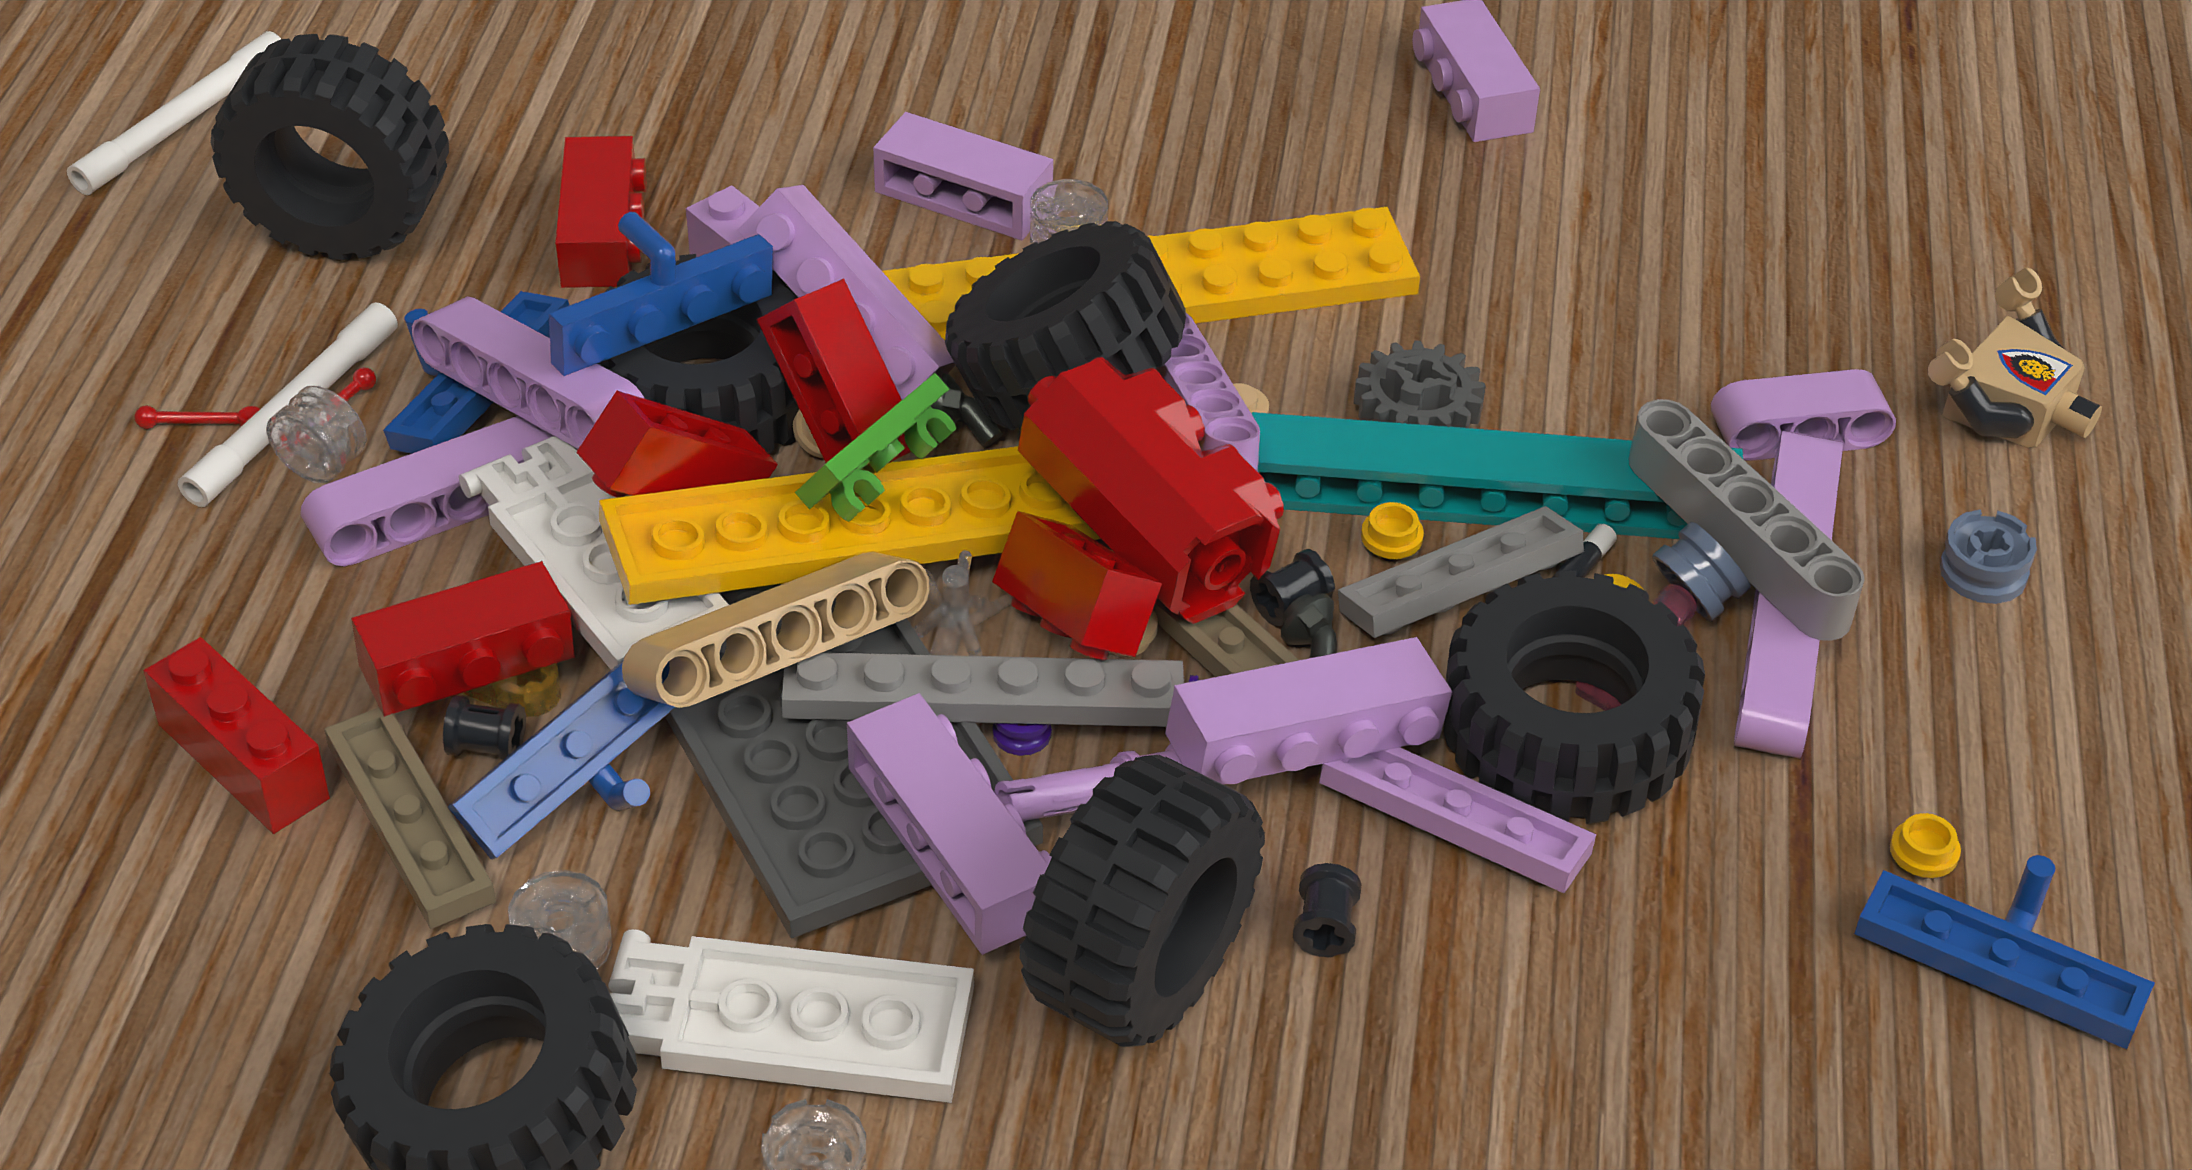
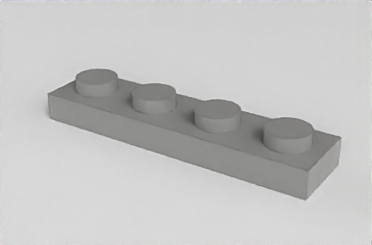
[1338,506,1584,638]

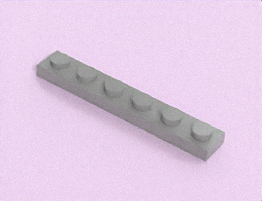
[782,653,1184,727]

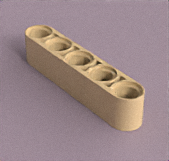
[622,552,930,708]

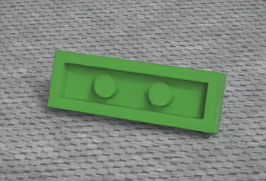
[795,373,956,522]

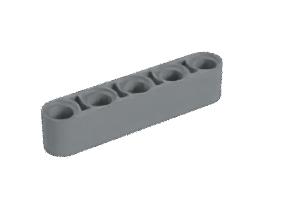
[1629,399,1865,641]

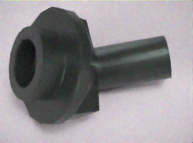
[931,373,1003,448]
[1281,594,1337,658]

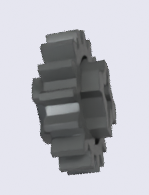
[1354,340,1486,428]

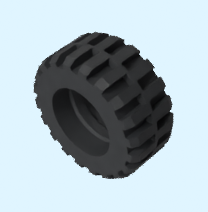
[210,34,449,260]
[945,221,1186,431]
[597,254,799,454]
[1443,571,1705,824]
[1019,755,1265,1047]
[329,924,638,1170]

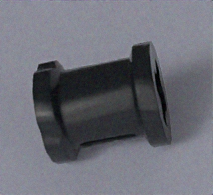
[1250,549,1335,626]
[443,696,526,760]
[1293,863,1362,958]

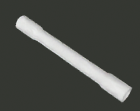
[67,31,281,195]
[178,302,398,507]

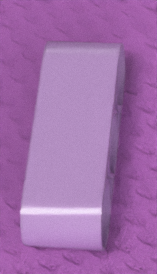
[1711,369,1896,461]

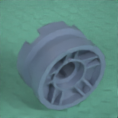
[1940,509,2037,604]
[1652,522,1751,622]

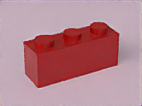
[555,136,647,288]
[757,279,911,466]
[576,390,778,498]
[992,511,1162,660]
[351,561,575,717]
[143,637,330,834]

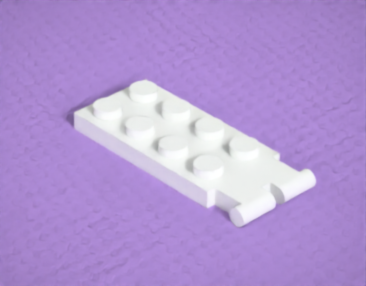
[459,436,729,670]
[608,929,974,1103]

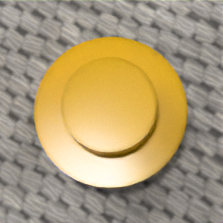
[1361,502,1424,559]
[1890,813,1961,878]

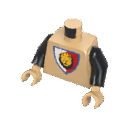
[1928,268,2102,448]

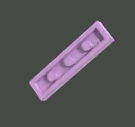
[1319,747,1596,893]

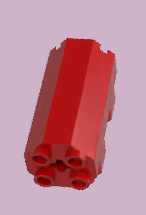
[1017,357,1284,624]

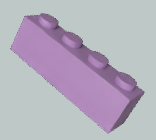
[738,185,956,400]
[1165,637,1452,785]
[847,693,1052,955]

